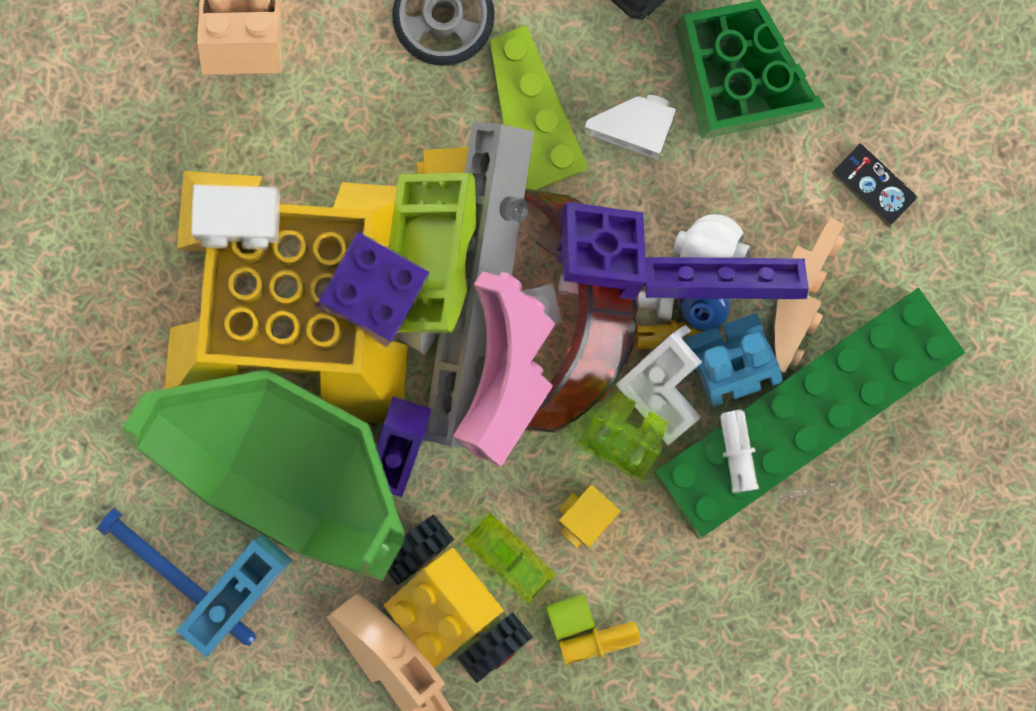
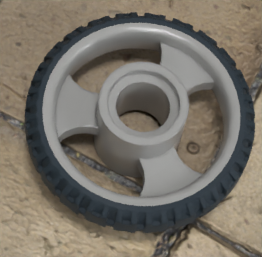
[392,0,495,66]

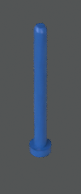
[97,508,256,646]

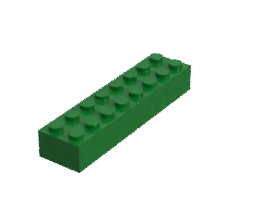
[653,287,965,539]

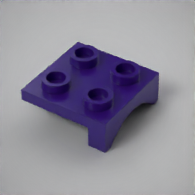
[316,232,430,347]

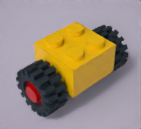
[383,514,533,683]

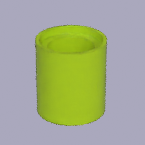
[546,593,595,640]

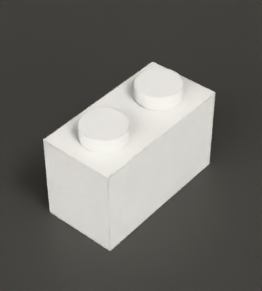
[192,185,280,249]

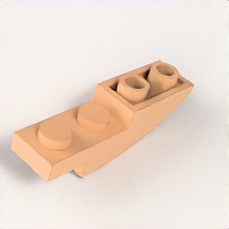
[771,218,845,376]
[326,593,453,711]

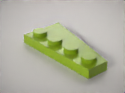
[490,25,588,197]

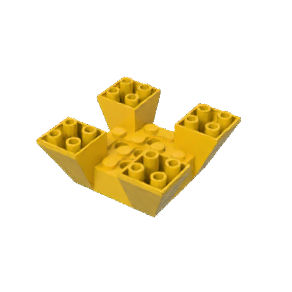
[165,171,409,424]

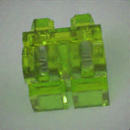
[576,392,668,483]

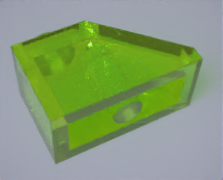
[463,512,556,603]

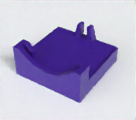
[557,202,647,300]

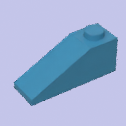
[176,534,293,658]

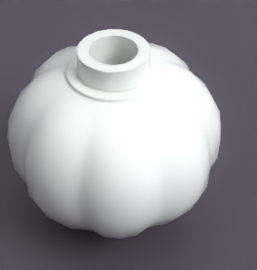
[674,214,751,258]

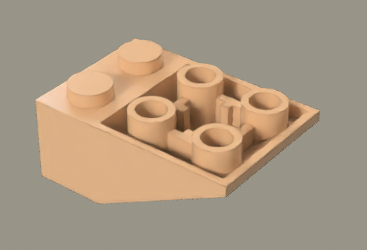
[197,0,282,75]

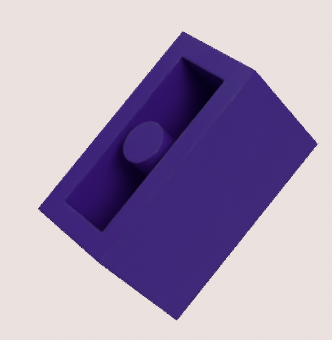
[376,396,431,497]

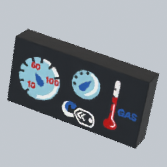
[832,143,918,227]

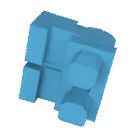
[684,313,782,407]

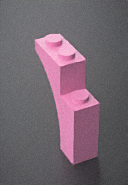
[452,271,555,466]

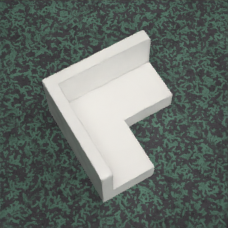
[616,325,702,446]

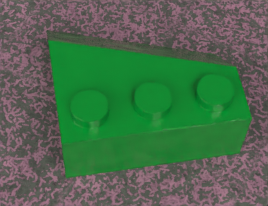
[675,0,825,139]

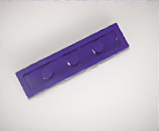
[645,257,809,299]

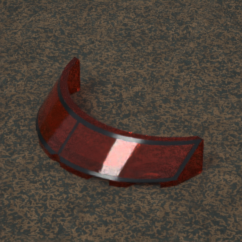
[524,189,639,433]

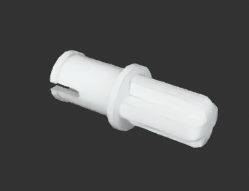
[721,410,759,493]

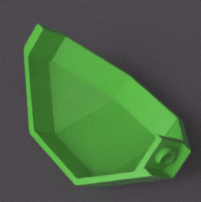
[122,370,405,580]

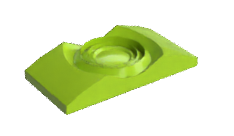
[388,173,476,333]

